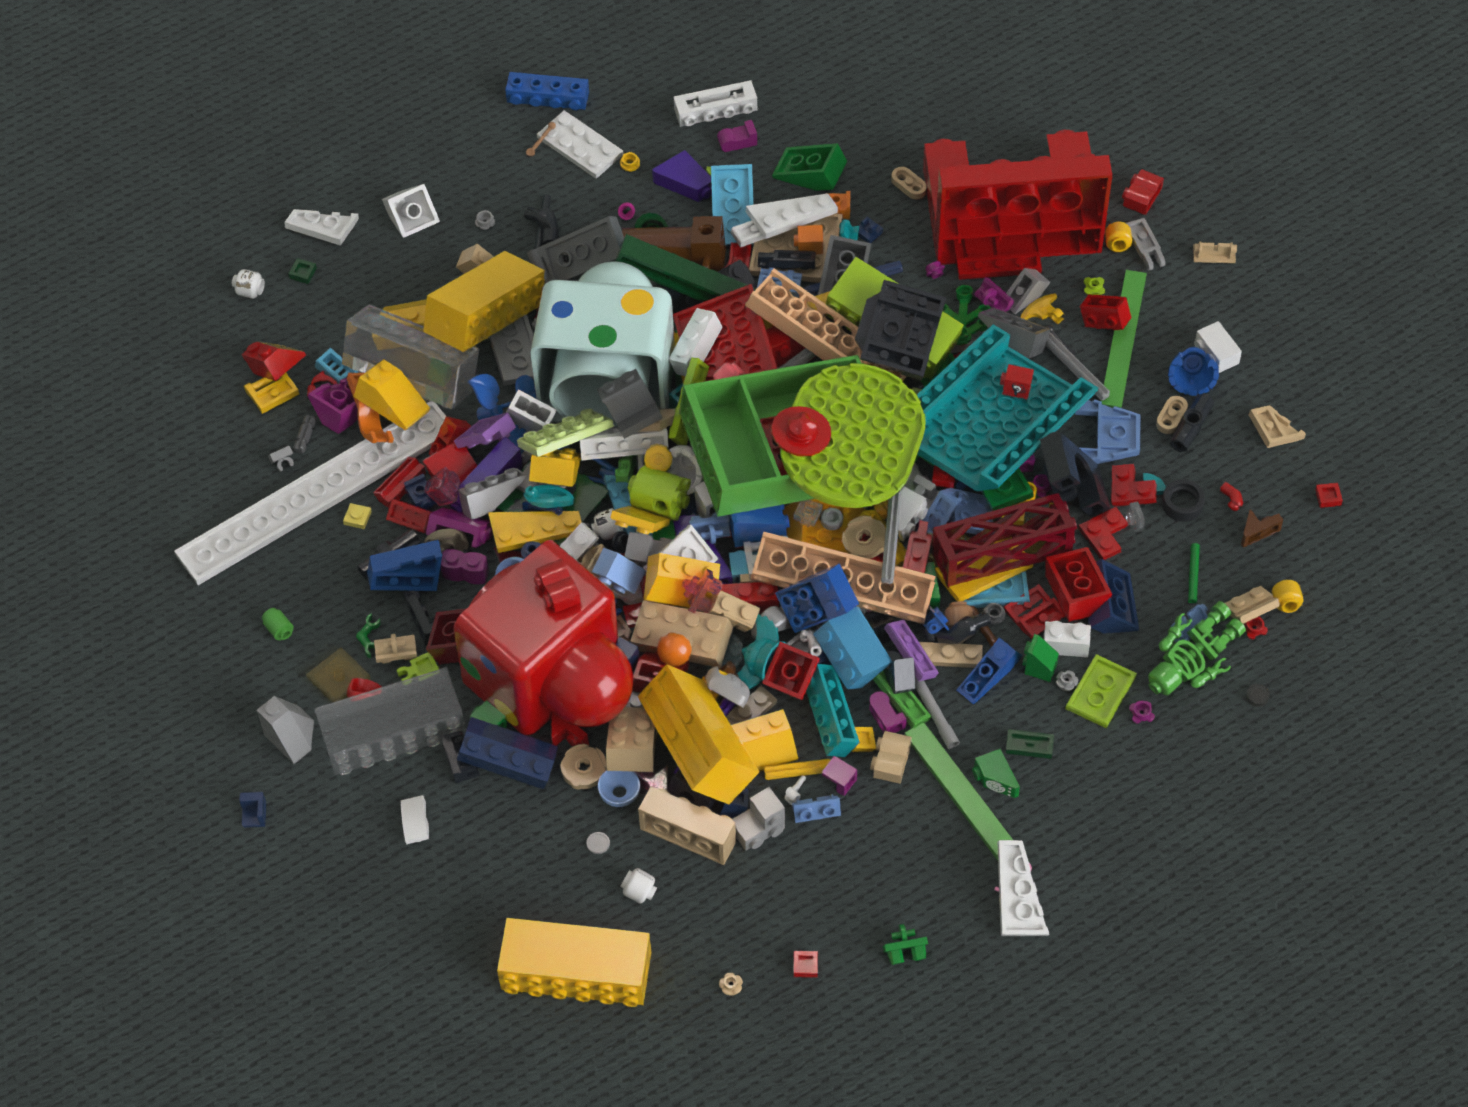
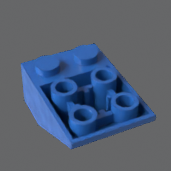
[775,563,859,633]

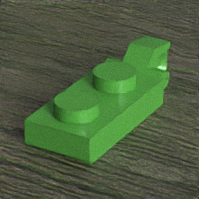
[615,455,636,483]

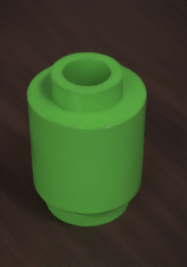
[262,608,294,640]

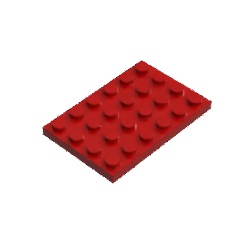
[673,284,778,381]

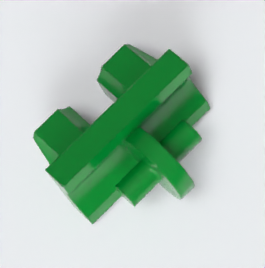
[882,924,928,965]

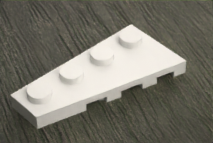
[745,194,838,239]
[997,840,1049,936]

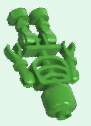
[1148,601,1246,695]

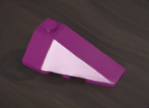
[308,372,366,434]

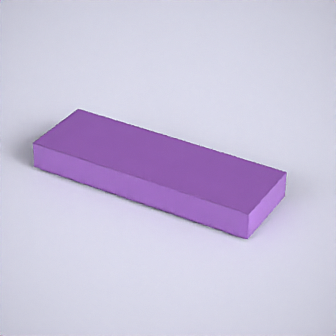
[884,620,939,682]

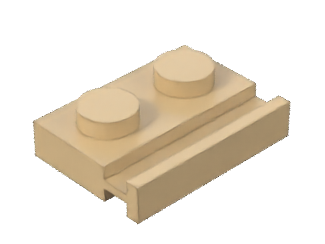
[1225,586,1280,624]

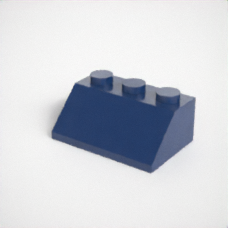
[1088,559,1140,634]

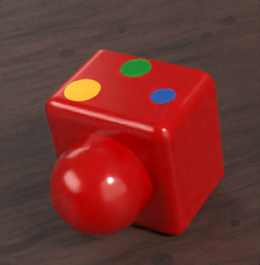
[454,540,634,735]

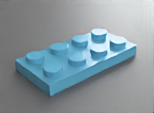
[711,164,754,247]

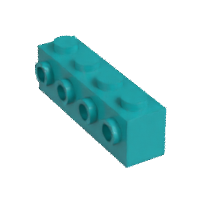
[806,664,860,757]

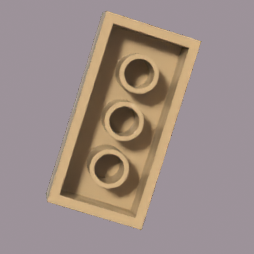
[630,600,733,668]
[638,786,736,865]

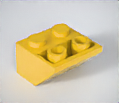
[529,448,581,487]

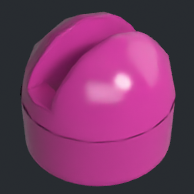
[618,202,635,220]

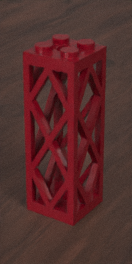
[932,493,1077,588]

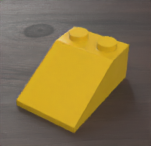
[354,359,430,430]

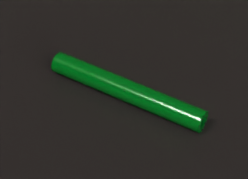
[1188,543,1200,604]

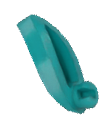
[524,485,574,508]

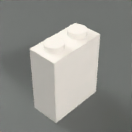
[506,389,557,432]

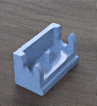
[922,488,963,537]

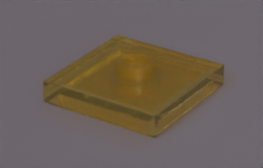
[306,648,371,706]

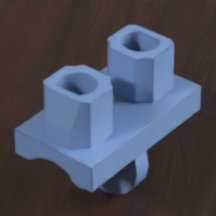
[689,513,731,544]

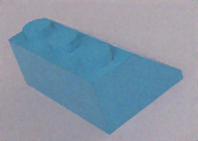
[813,607,892,689]

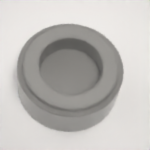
[821,508,843,530]

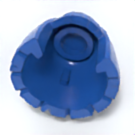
[1168,347,1219,396]

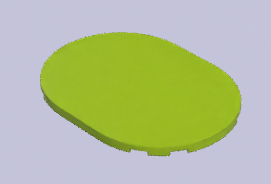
[780,363,926,508]

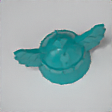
[737,613,786,690]

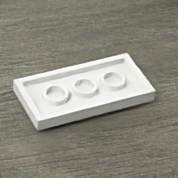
[537,111,623,179]

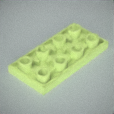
[517,409,614,457]

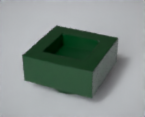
[288,258,317,284]

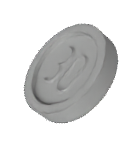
[587,832,610,854]

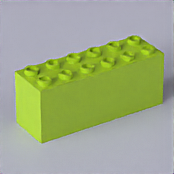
[826,257,964,380]

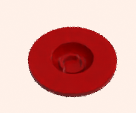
[771,406,831,456]

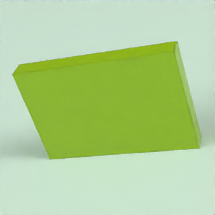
[1065,654,1137,728]

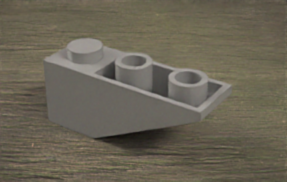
[458,468,526,520]

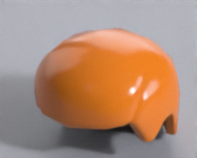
[657,632,692,667]

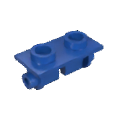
[923,605,949,634]

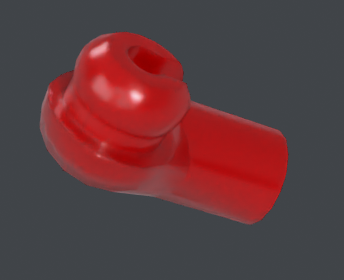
[1220,482,1243,511]

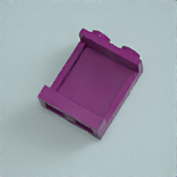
[426,507,493,548]

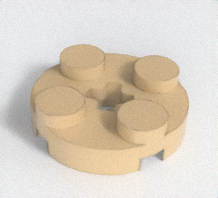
[842,516,886,559]
[561,744,607,790]

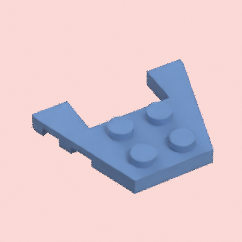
[1075,399,1140,464]

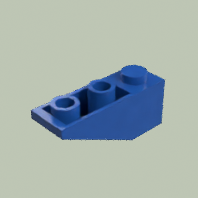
[957,637,1022,704]

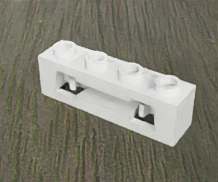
[674,80,757,127]

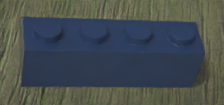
[456,717,558,789]

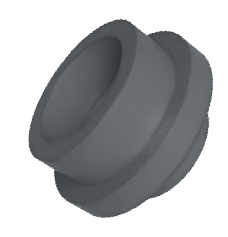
[983,603,1006,624]

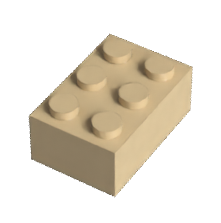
[606,707,657,772]

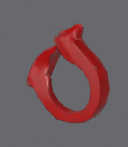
[307,371,337,396]

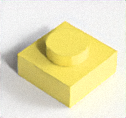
[343,503,372,529]

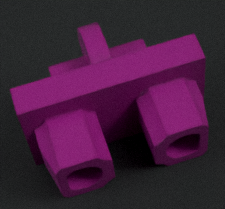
[974,277,1014,312]

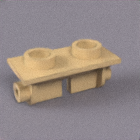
[1193,242,1237,263]

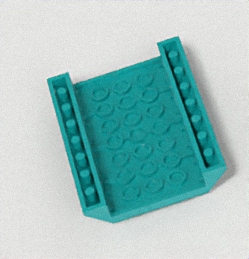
[917,324,1099,491]

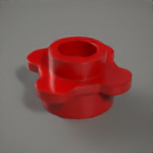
[1243,616,1268,639]

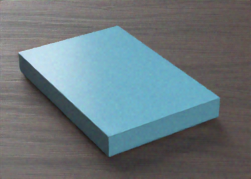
[963,571,1030,608]

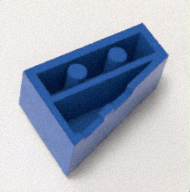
[367,540,442,591]

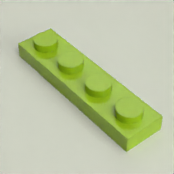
[668,357,709,446]

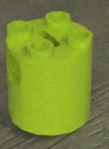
[628,465,691,521]

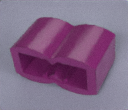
[440,549,489,584]

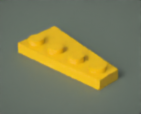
[488,511,582,553]

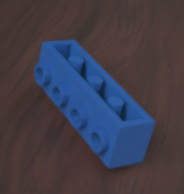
[505,72,589,110]

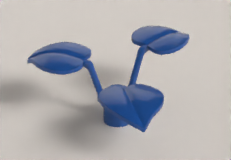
[468,374,537,454]

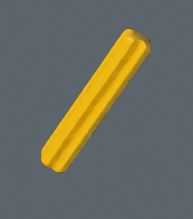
[764,759,830,780]

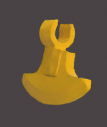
[1020,293,1064,324]

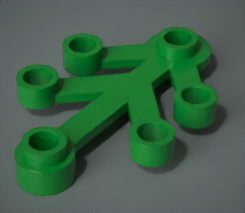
[943,285,991,346]

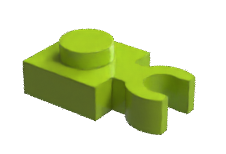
[397,653,440,686]

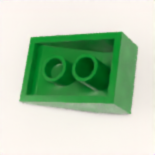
[772,143,847,191]

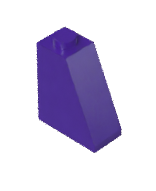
[652,150,712,202]

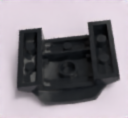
[855,280,946,380]

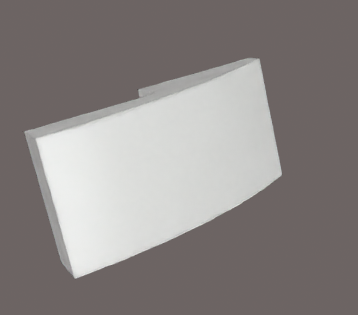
[401,795,429,844]

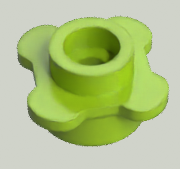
[1084,277,1105,295]

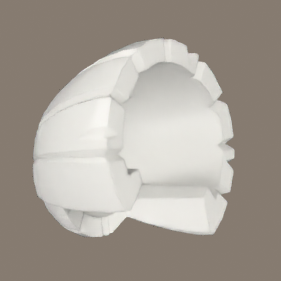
[666,445,703,495]

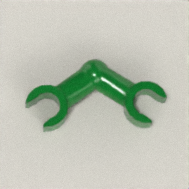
[356,613,381,658]

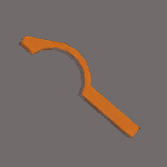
[347,373,394,443]

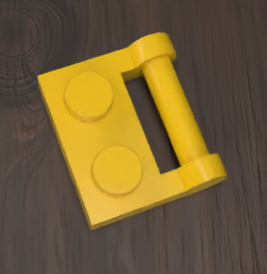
[243,373,299,414]

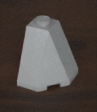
[257,696,314,764]

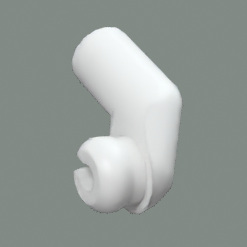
[800,629,822,656]

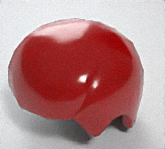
[347,678,383,707]

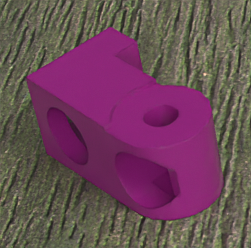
[717,120,757,152]
[869,692,907,733]

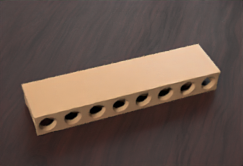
[745,268,907,382]
[750,532,936,624]

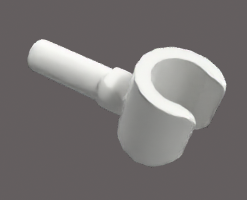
[785,775,806,805]

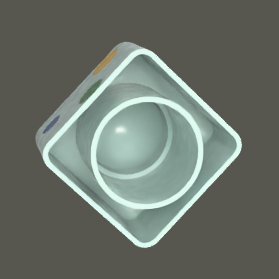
[530,262,675,427]

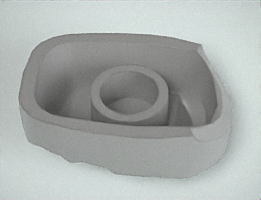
[705,666,750,708]

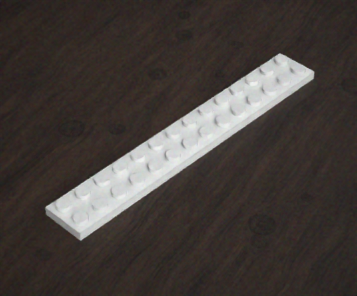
[174,400,446,585]

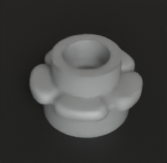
[475,210,495,230]
[1056,670,1078,691]

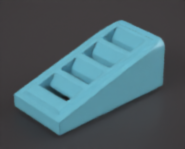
[315,348,359,383]

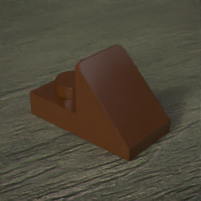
[1241,509,1283,548]

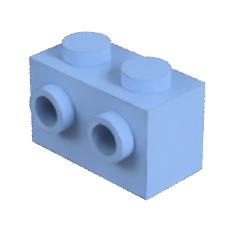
[592,548,646,594]

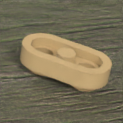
[892,167,927,199]
[1156,396,1188,434]

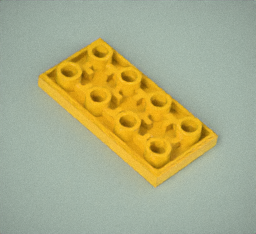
[610,506,671,534]
[935,537,1033,602]

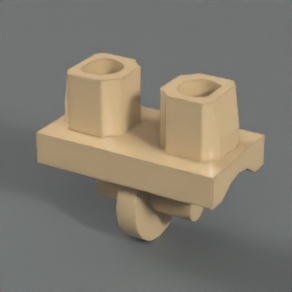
[374,634,417,664]

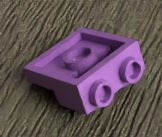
[454,412,516,448]

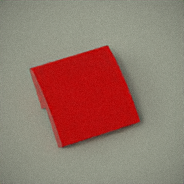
[422,441,477,499]
[1004,584,1066,639]

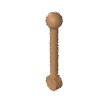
[526,122,556,156]

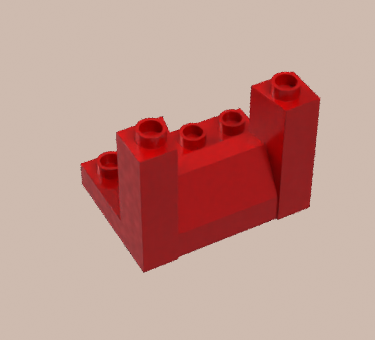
[923,130,1112,265]

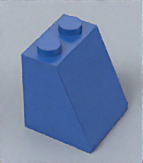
[728,504,790,548]

